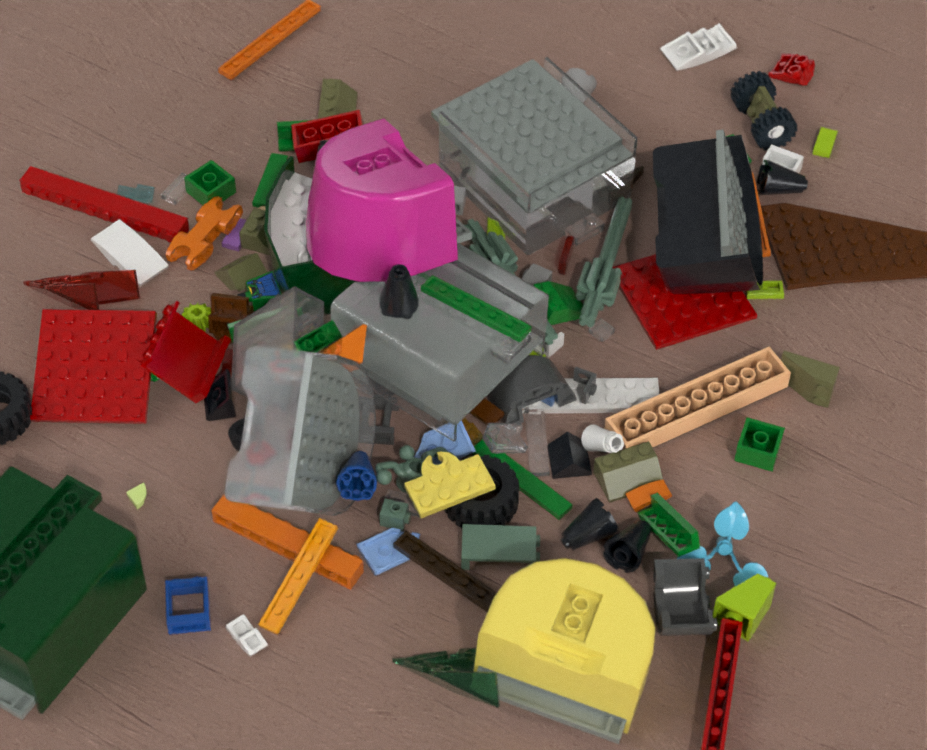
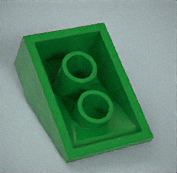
[529,281,583,325]

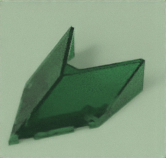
[392,648,500,708]

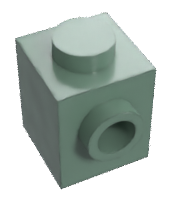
[379,498,411,531]

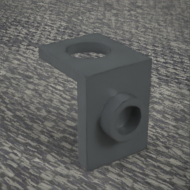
[573,367,597,404]

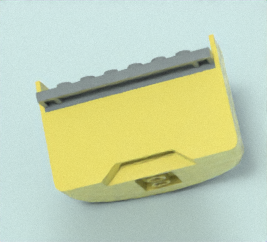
[470,558,655,744]

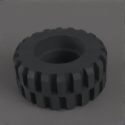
[0,371,32,445]
[444,455,519,528]

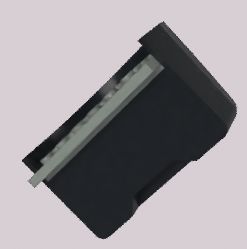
[653,129,764,294]

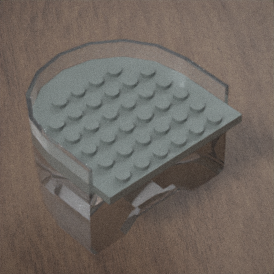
[225,346,376,516]

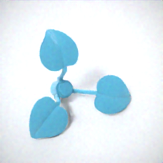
[677,501,768,587]

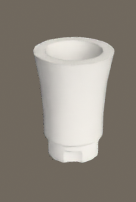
[581,424,624,453]

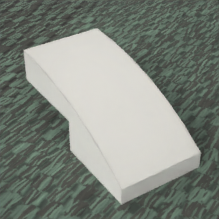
[226,614,268,657]

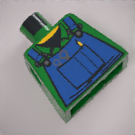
[237,271,283,312]

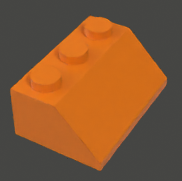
[316,324,367,371]

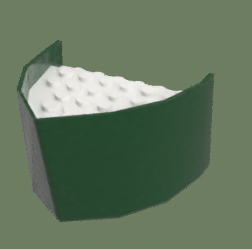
[264,156,384,316]

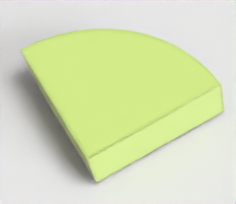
[126,483,147,509]

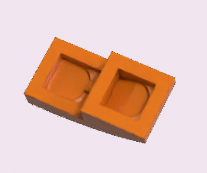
[626,479,672,512]

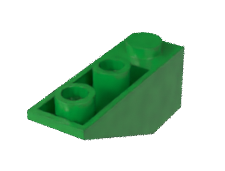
[293,320,343,360]

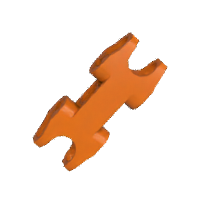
[165,196,243,271]

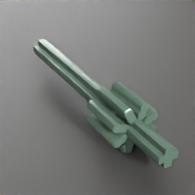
[575,196,633,328]
[464,219,558,345]

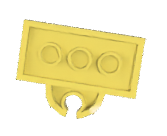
[404,452,496,519]

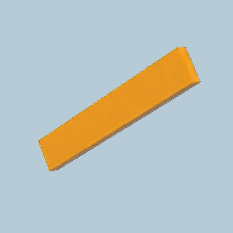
[258,518,338,635]

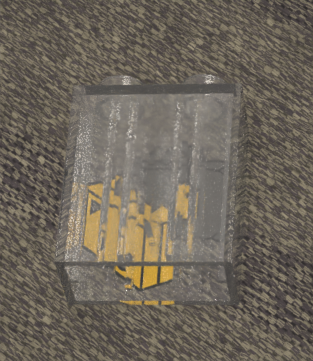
[231,286,324,403]

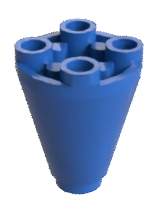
[336,451,377,501]

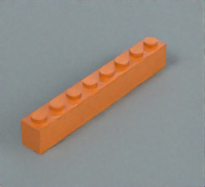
[212,493,364,590]

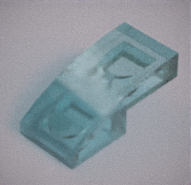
[117,184,155,204]

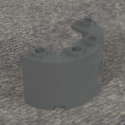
[488,355,577,429]
[653,558,717,636]

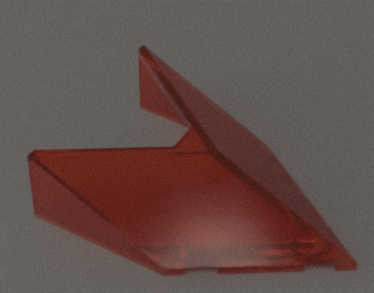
[23,269,140,310]

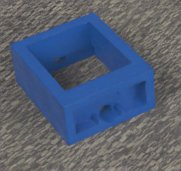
[165,576,211,635]

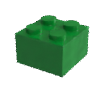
[184,160,236,205]
[734,417,785,472]

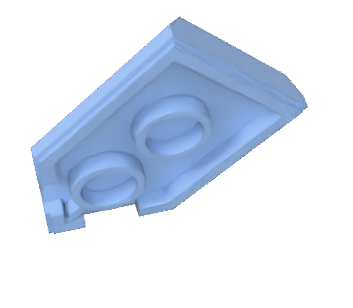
[415,421,476,465]
[357,528,420,576]

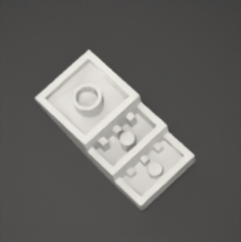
[660,23,737,71]
[91,219,168,288]

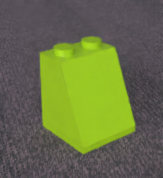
[713,573,776,642]

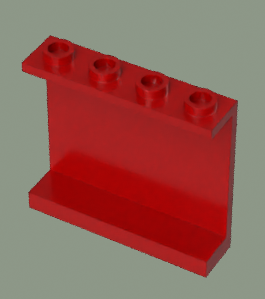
[141,301,231,403]

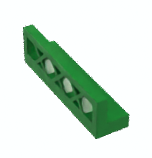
[638,493,700,557]

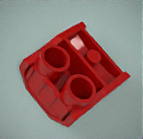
[768,54,815,86]

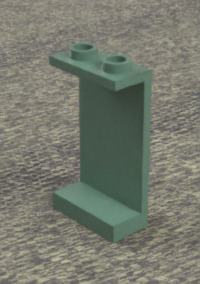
[461,524,540,570]

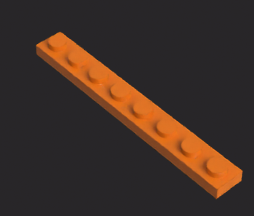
[218,0,321,80]

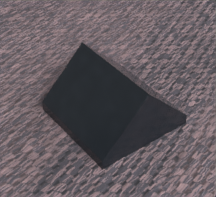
[204,369,236,421]
[547,431,592,479]

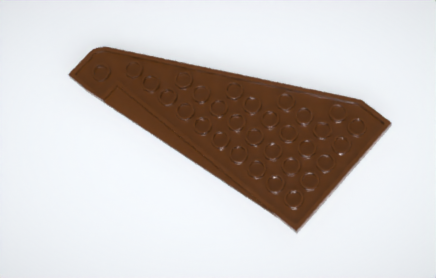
[761,203,927,290]

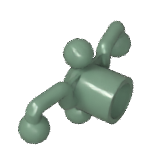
[375,445,455,494]

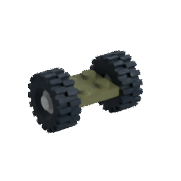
[730,71,798,151]

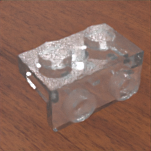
[482,423,528,454]

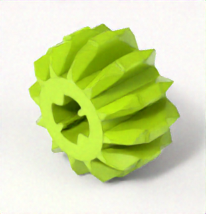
[182,302,211,332]

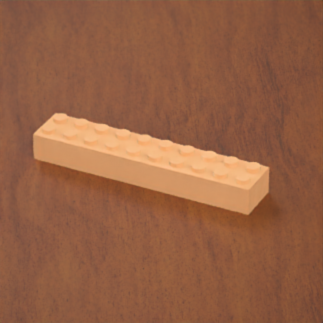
[604,347,791,451]

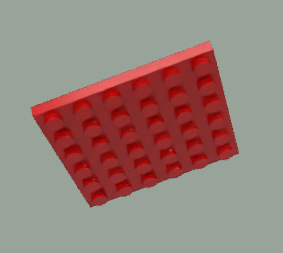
[613,254,758,350]
[30,309,157,424]

